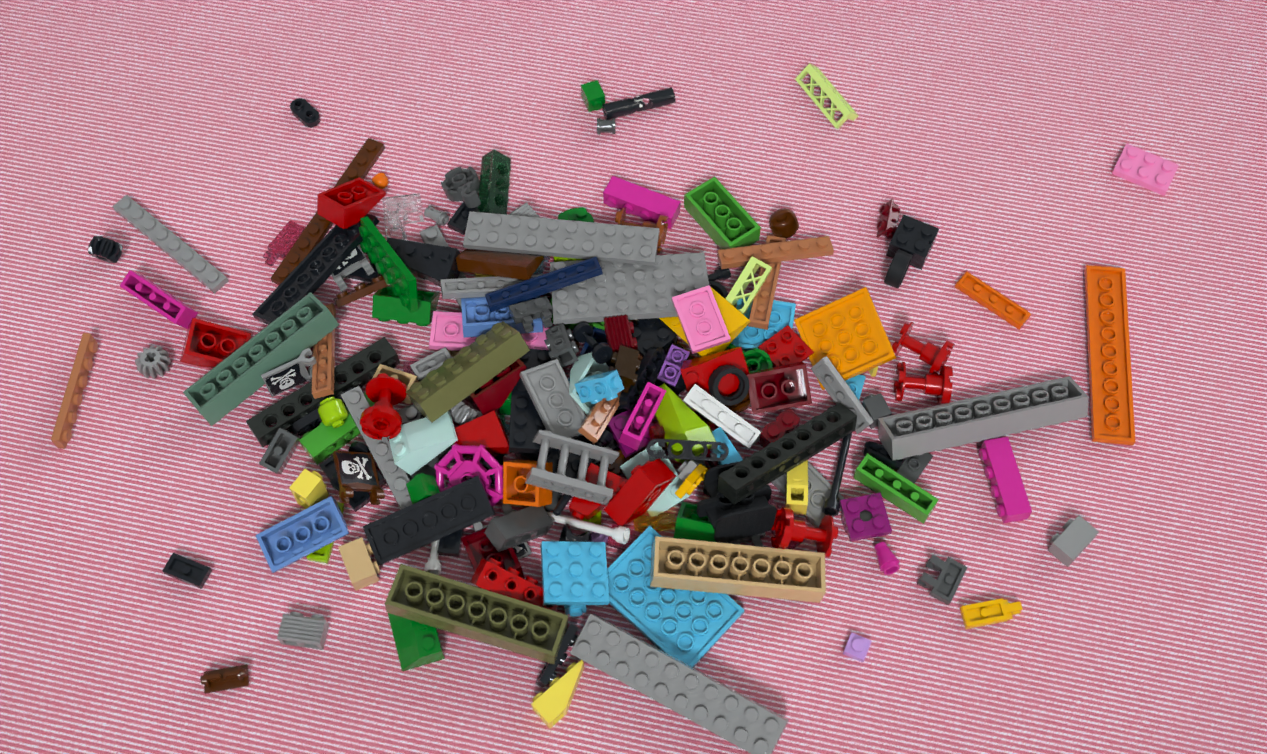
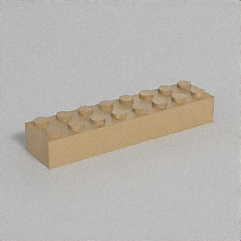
[650,536,826,603]

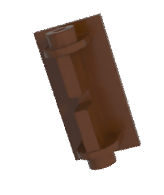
[200,664,249,694]

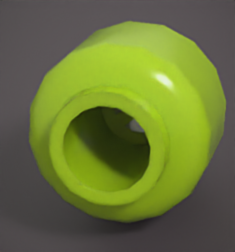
[318,397,348,428]

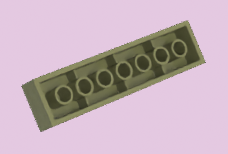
[385,564,569,665]

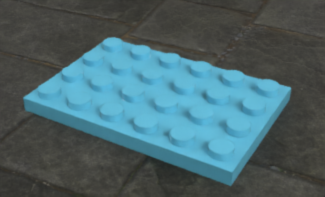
[607,526,745,667]

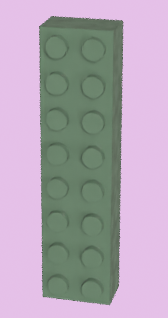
[183,292,339,426]

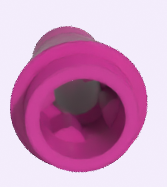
[874,542,900,575]

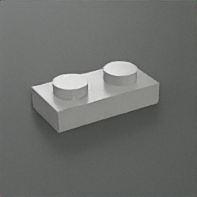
[678,460,699,481]

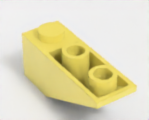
[785,460,808,515]
[531,660,584,729]

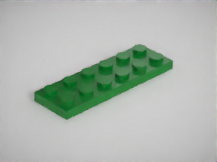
[359,216,418,313]

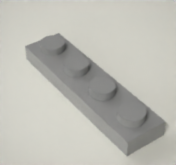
[811,356,874,434]

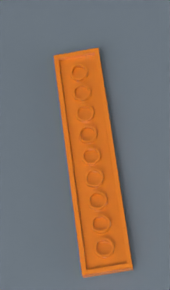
[1084,265,1136,445]

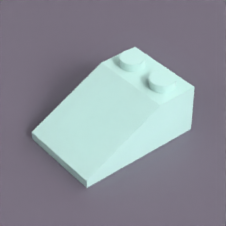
[569,352,609,415]
[388,411,458,475]

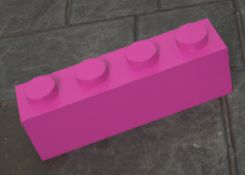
[603,176,681,229]
[120,270,198,329]
[979,437,1032,523]

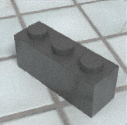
[484,506,554,552]

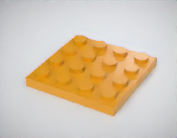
[794,287,897,390]

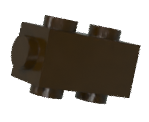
[608,345,641,393]

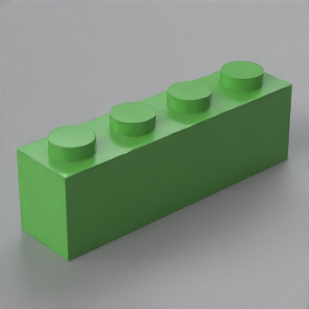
[299,392,374,465]
[854,454,939,524]

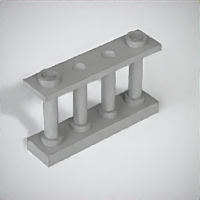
[525,430,619,505]

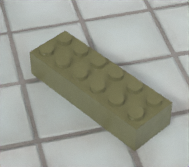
[406,321,530,422]

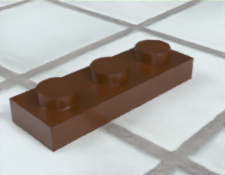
[333,274,389,308]

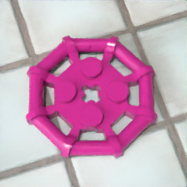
[434,444,503,507]

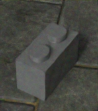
[259,427,301,474]

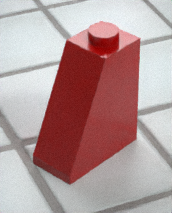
[451,410,513,455]
[568,463,626,521]

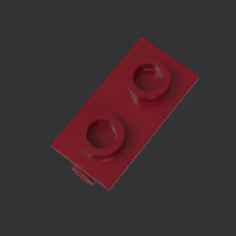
[877,199,900,239]

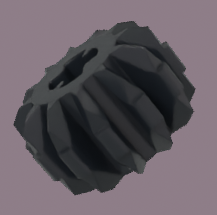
[87,236,123,263]

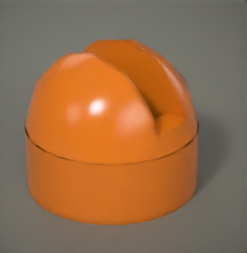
[372,173,388,189]

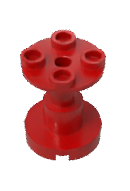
[892,322,955,375]
[893,362,953,405]
[360,373,407,440]
[771,507,838,557]

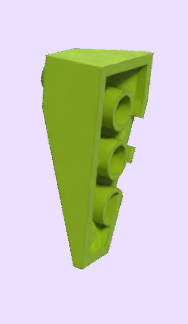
[655,383,717,464]

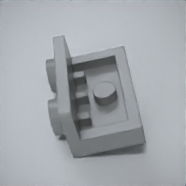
[410,347,453,382]

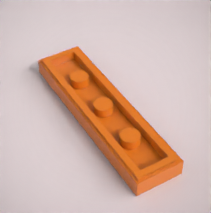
[955,271,1031,330]

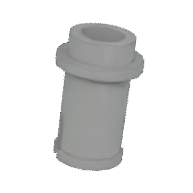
[424,206,449,226]

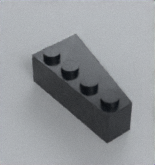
[387,237,460,287]

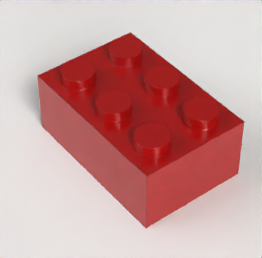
[604,458,676,526]

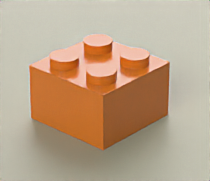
[503,459,553,507]

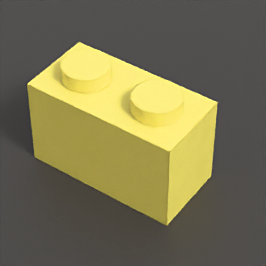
[289,469,329,509]

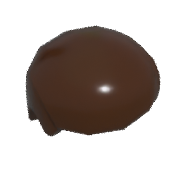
[769,208,799,238]

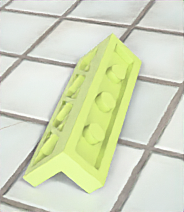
[795,63,859,129]
[726,256,772,315]

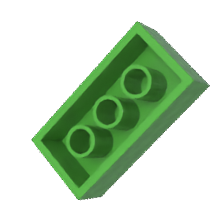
[684,176,761,249]

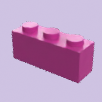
[618,382,666,451]

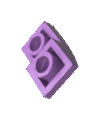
[657,344,690,387]

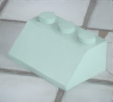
[620,442,691,520]

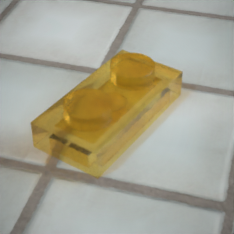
[633,513,676,535]

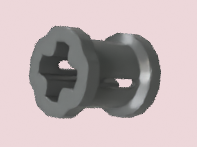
[597,118,615,135]

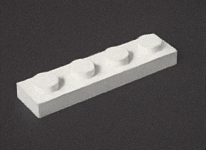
[683,384,761,449]

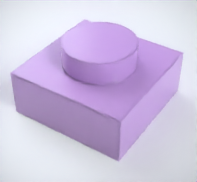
[843,632,872,662]

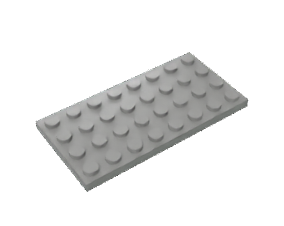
[550,252,709,325]

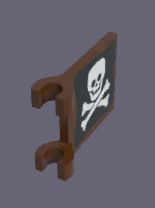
[333,451,385,505]

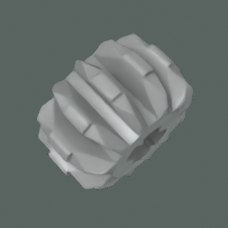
[135,344,171,379]
[449,400,483,425]

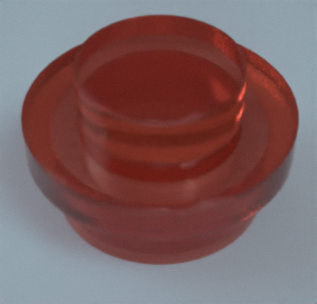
[649,423,665,443]

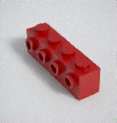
[470,558,558,611]

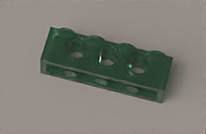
[477,149,511,215]

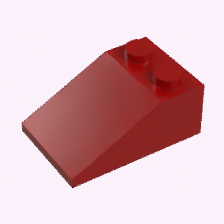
[317,177,386,229]
[180,318,251,368]
[680,347,750,396]

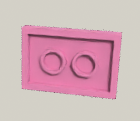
[1112,143,1179,196]
[672,285,731,354]

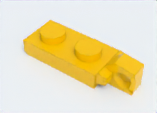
[675,463,708,499]
[960,598,1023,629]

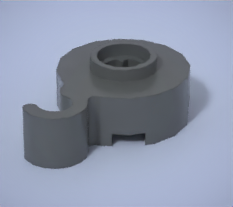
[441,167,481,208]

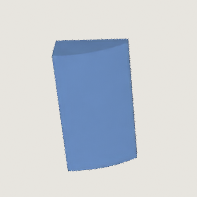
[461,296,543,338]
[255,496,349,573]

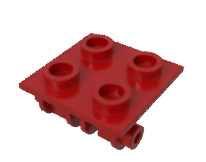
[758,325,814,366]

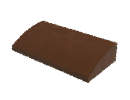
[456,249,544,280]

